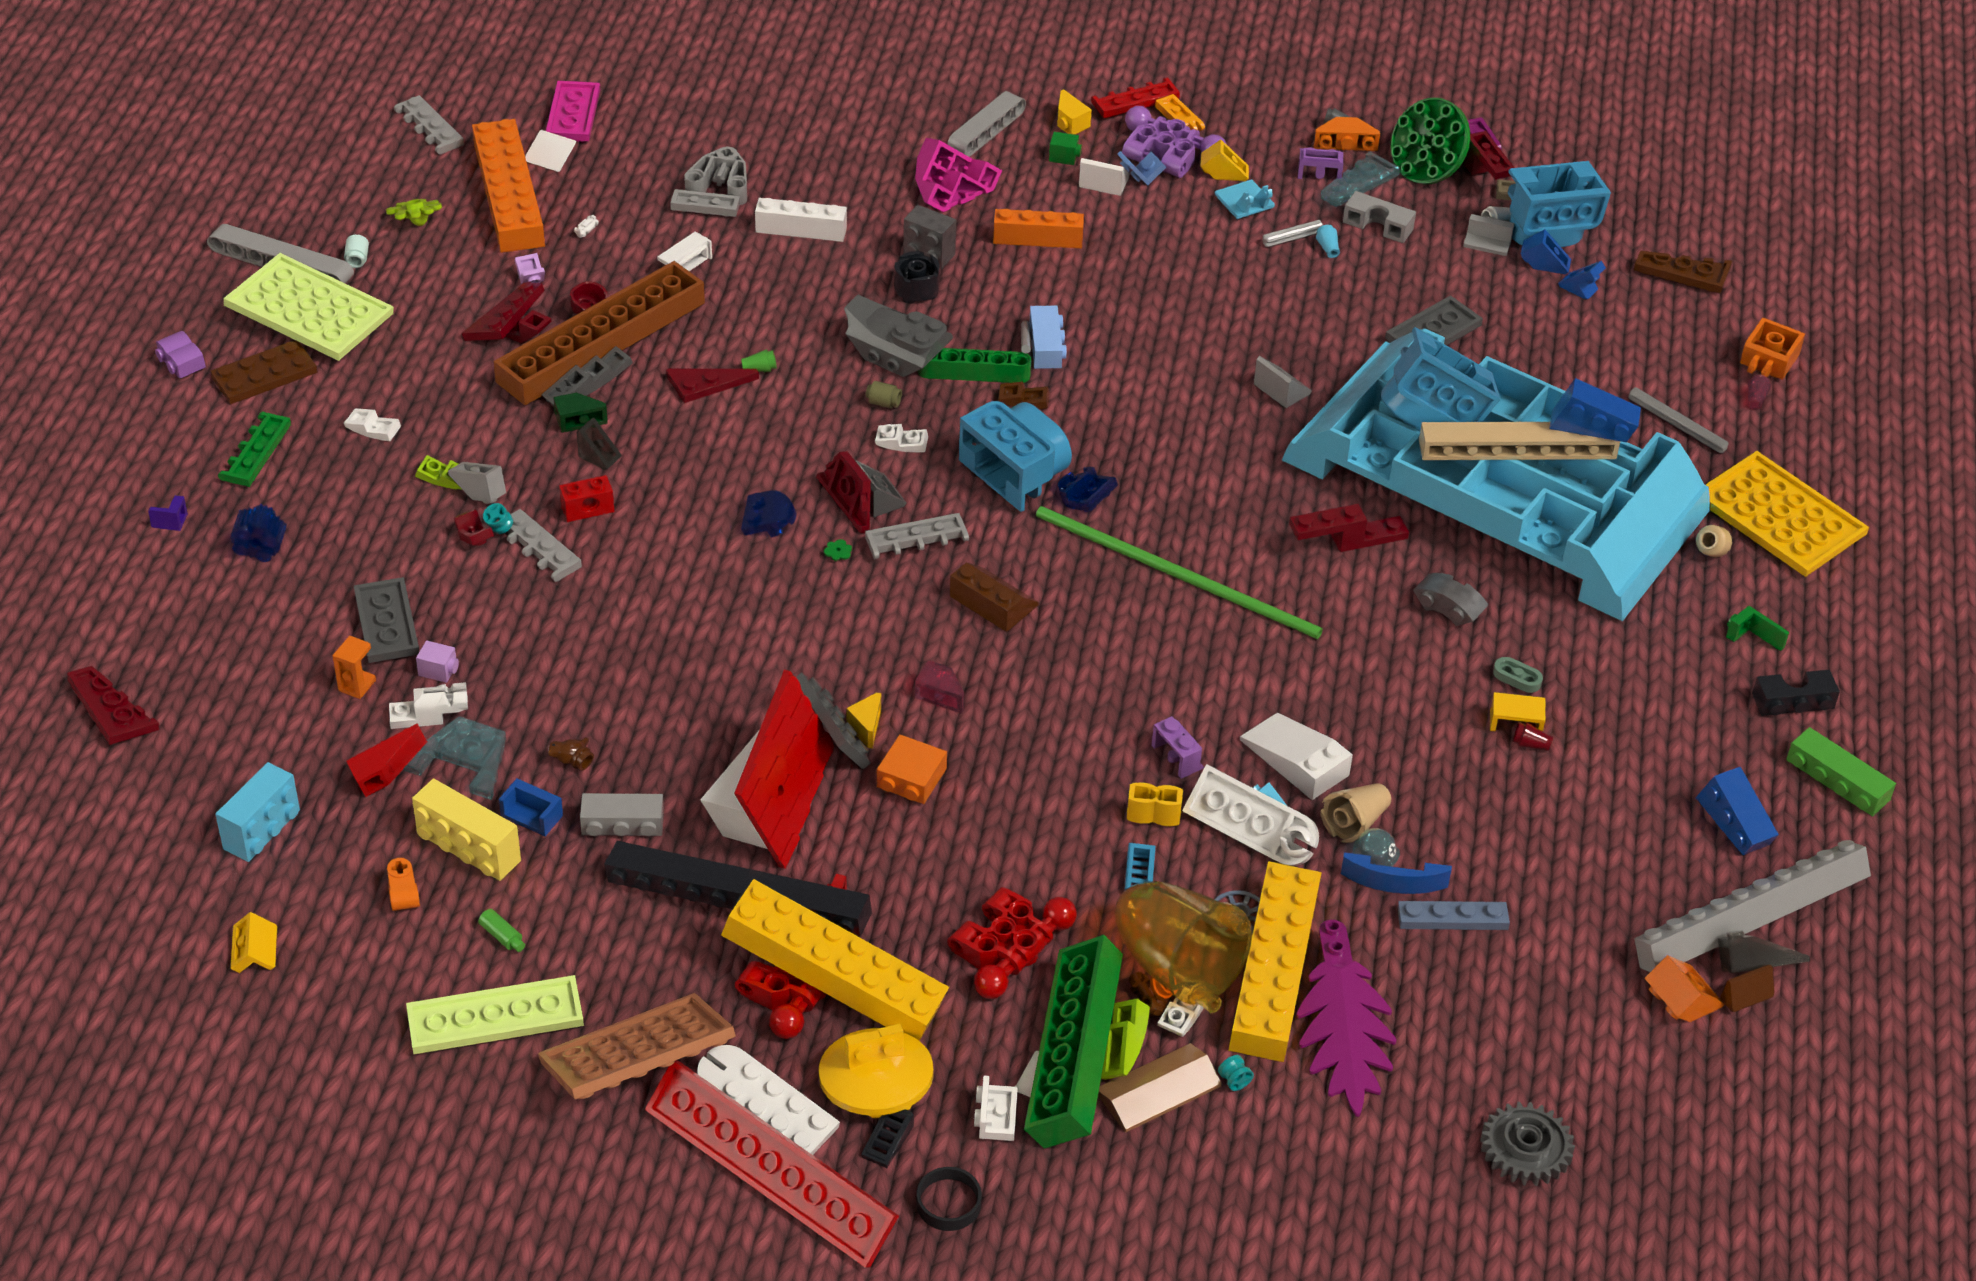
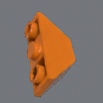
[1314,117,1380,151]

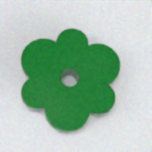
[824,539,852,561]

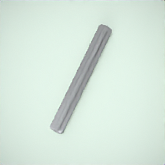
[1628,387,1729,453]

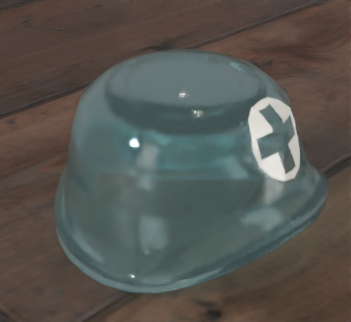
[1353,828,1400,867]

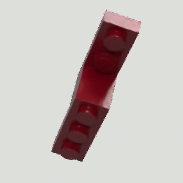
[1463,131,1515,180]
[1289,504,1409,552]

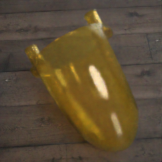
[1115,881,1252,1013]

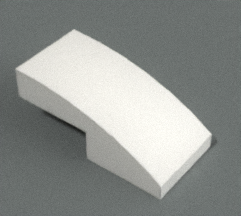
[344,408,401,441]

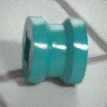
[483,503,513,534]
[1218,1055,1254,1091]

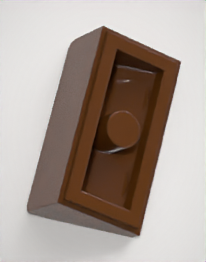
[1720,965,1774,1012]

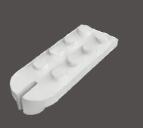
[1182,764,1319,866]
[697,1045,840,1155]

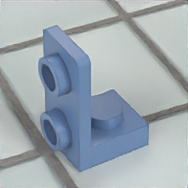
[1118,151,1166,185]

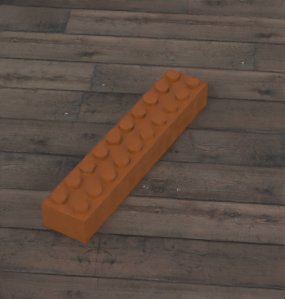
[493,261,705,405]

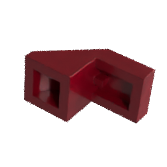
[505,310,552,343]

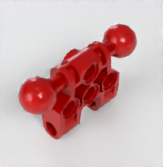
[947,887,1077,999]
[735,961,827,1039]

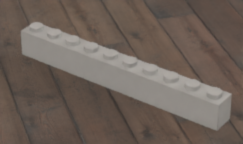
[1634,840,1871,972]

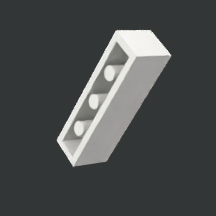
[755,198,847,242]

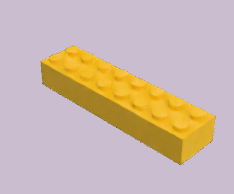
[1228,861,1322,1062]
[721,879,949,1041]

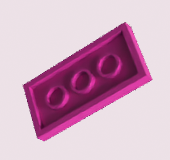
[546,81,600,142]

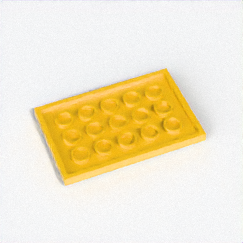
[1706,451,1869,577]

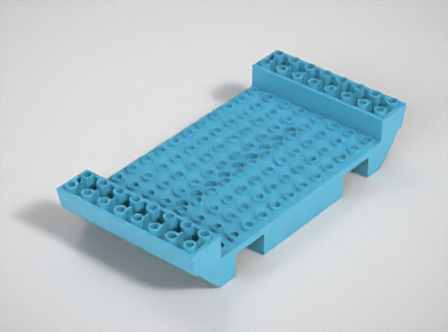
[1282,328,1710,621]

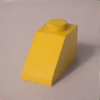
[1057,89,1092,134]
[1200,139,1249,181]

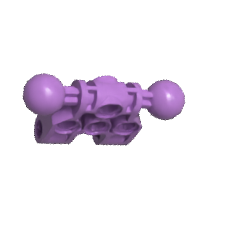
[1122,105,1227,178]

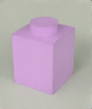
[416,641,459,683]

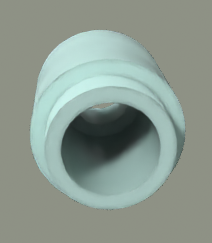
[344,235,369,268]

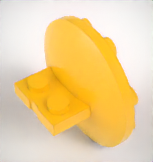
[819,1023,933,1118]

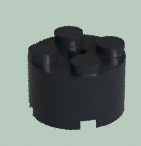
[894,251,940,304]

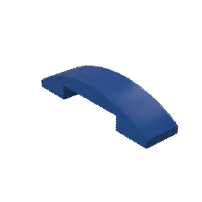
[1341,852,1452,894]

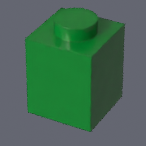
[1049,132,1082,165]

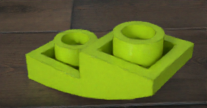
[415,455,462,490]

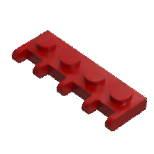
[1091,77,1180,118]

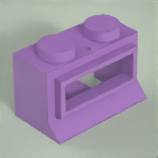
[1298,147,1343,182]
[1152,716,1205,779]

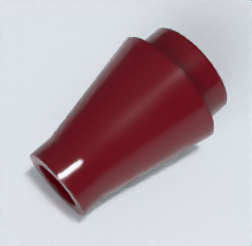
[1512,722,1553,751]

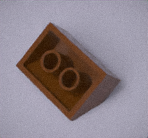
[950,562,1039,632]

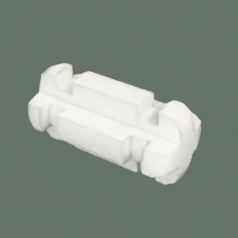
[574,215,599,238]

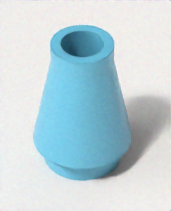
[1316,225,1340,258]

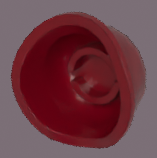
[570,281,609,315]

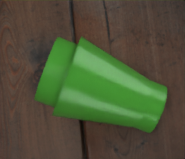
[741,349,777,372]

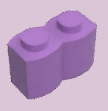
[155,331,206,378]

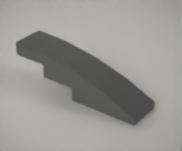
[542,346,633,406]

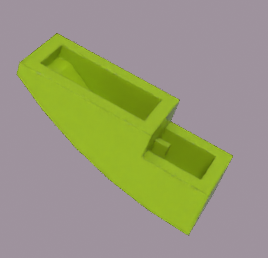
[1101,999,1150,1080]

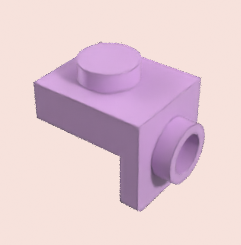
[515,253,545,284]

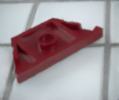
[816,451,871,534]

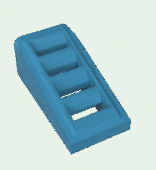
[1124,843,1156,896]

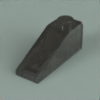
[1718,931,1810,973]

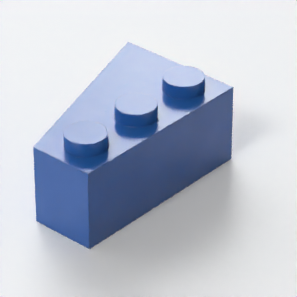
[1549,378,1641,443]
[1695,767,1779,855]

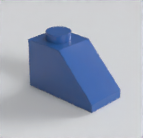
[1521,229,1571,274]

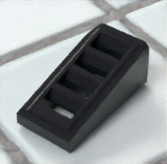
[861,1109,914,1168]

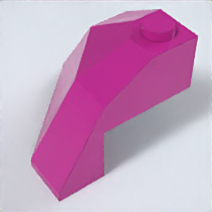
[915,138,1002,212]

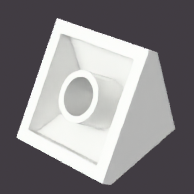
[1079,158,1130,196]

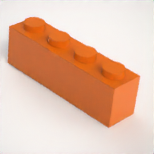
[993,209,1084,249]

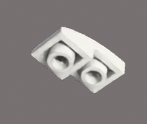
[875,424,928,452]
[1158,986,1208,1037]

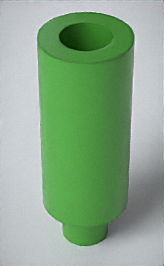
[478,909,525,952]

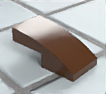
[998,382,1050,409]

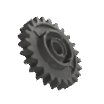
[1480,1102,1575,1186]

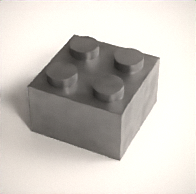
[903,205,956,269]

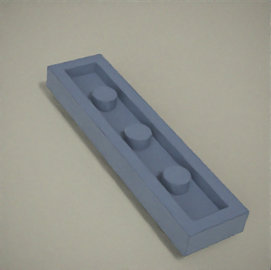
[1397,901,1510,930]

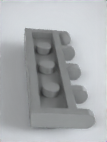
[394,95,464,154]
[507,509,582,582]
[865,513,969,559]

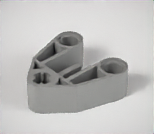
[684,147,747,206]

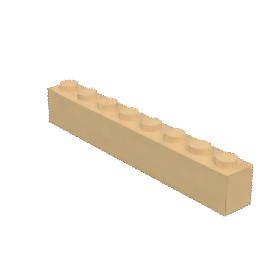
[1419,422,1620,460]

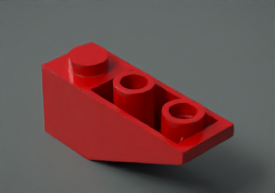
[346,723,427,797]

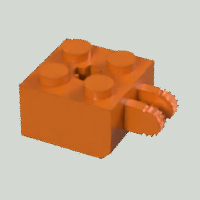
[1740,317,1805,380]

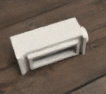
[657,231,712,271]

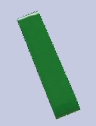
[917,348,1031,383]

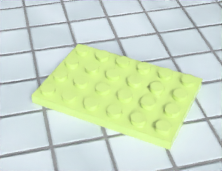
[224,253,394,361]

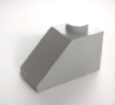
[448,462,506,504]

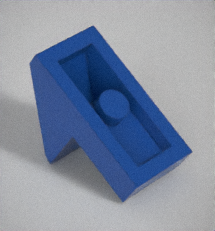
[1558,261,1606,299]

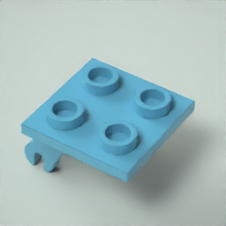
[1214,179,1275,219]

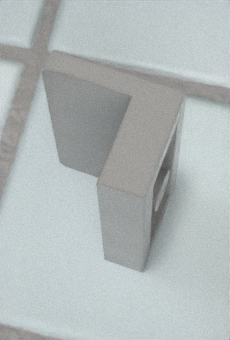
[1463,214,1515,256]

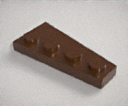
[1634,251,1732,294]

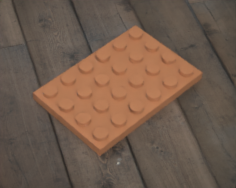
[538,993,736,1099]

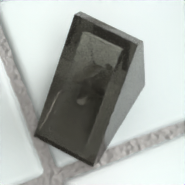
[576,417,622,470]

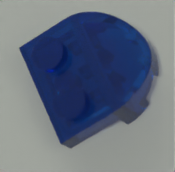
[1058,467,1118,512]
[741,490,797,538]

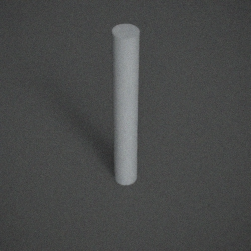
[1021,321,1031,353]

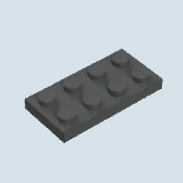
[1385,295,1483,345]
[354,577,419,663]
[796,672,871,769]

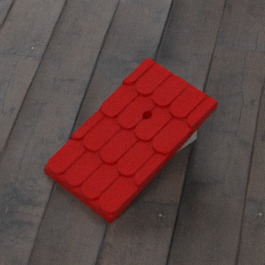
[700,669,834,869]

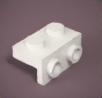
[974,1076,1018,1141]

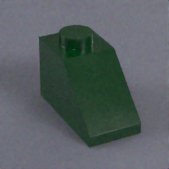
[553,392,608,433]

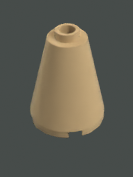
[1321,783,1391,843]

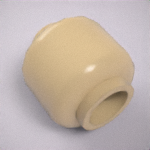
[1696,525,1732,558]

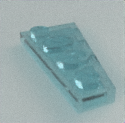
[1321,151,1400,207]

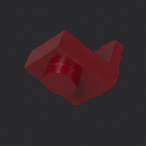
[454,509,494,546]

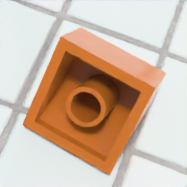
[1645,955,1725,1022]

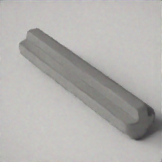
[1262,220,1323,247]

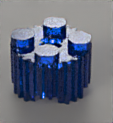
[230,504,287,562]

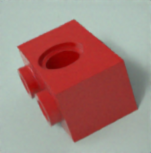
[559,475,615,522]

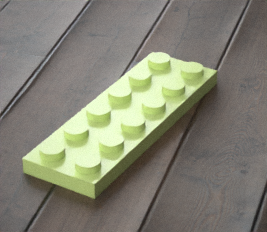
[406,975,584,1054]

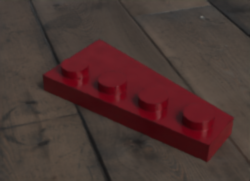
[461,282,545,341]
[67,666,159,745]

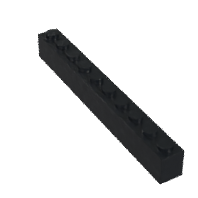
[604,841,872,937]

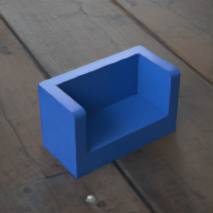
[499,778,563,837]

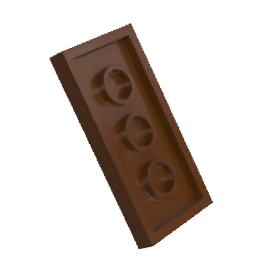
[210,340,318,405]

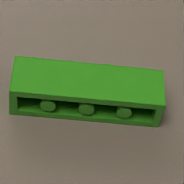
[1786,727,1896,817]

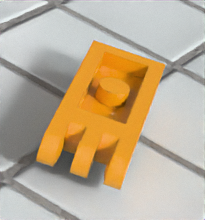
[1155,94,1205,131]

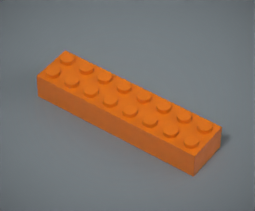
[472,119,545,253]

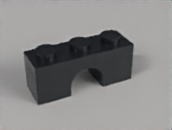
[1752,669,1840,716]

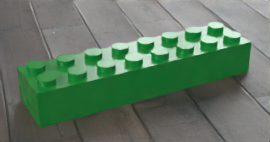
[1024,935,1123,1149]

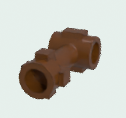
[1128,972,1168,1017]

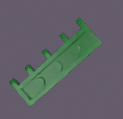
[218,412,291,487]

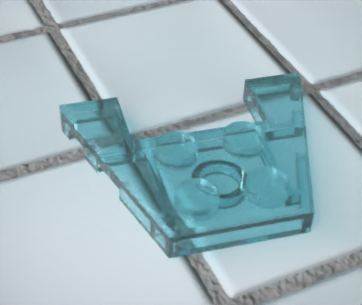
[403,716,506,800]

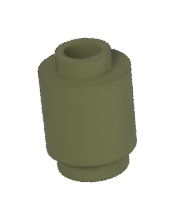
[866,381,902,408]

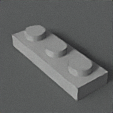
[670,189,740,217]

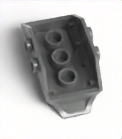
[844,294,953,377]

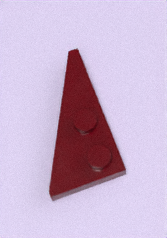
[666,368,759,403]

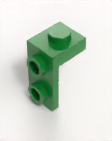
[1726,606,1789,651]

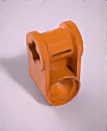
[387,858,420,911]

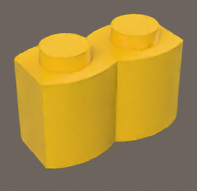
[1127,783,1183,826]

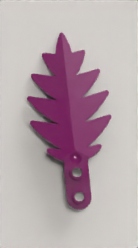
[1296,920,1397,1117]

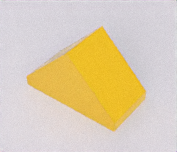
[846,693,881,749]

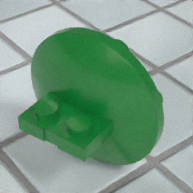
[1391,98,1470,185]

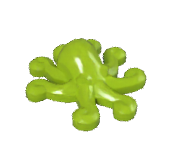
[386,199,442,226]

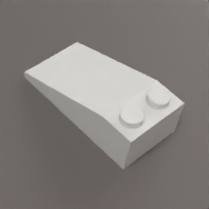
[1240,713,1353,800]

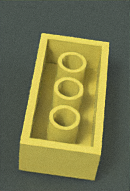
[412,778,521,881]

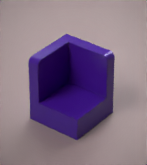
[148,495,188,531]

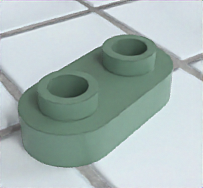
[1493,657,1543,693]

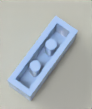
[1029,305,1067,369]

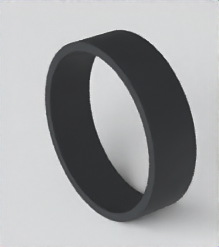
[917,1167,982,1231]

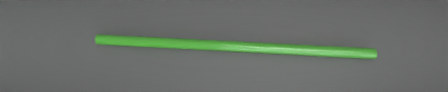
[1036,506,1323,639]

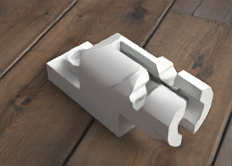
[389,682,468,729]

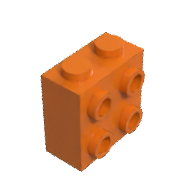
[877,734,947,804]

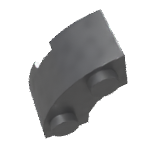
[1413,573,1488,626]

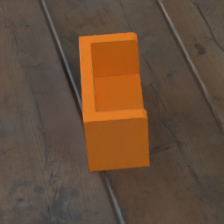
[332,635,376,699]

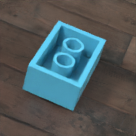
[215,762,300,862]

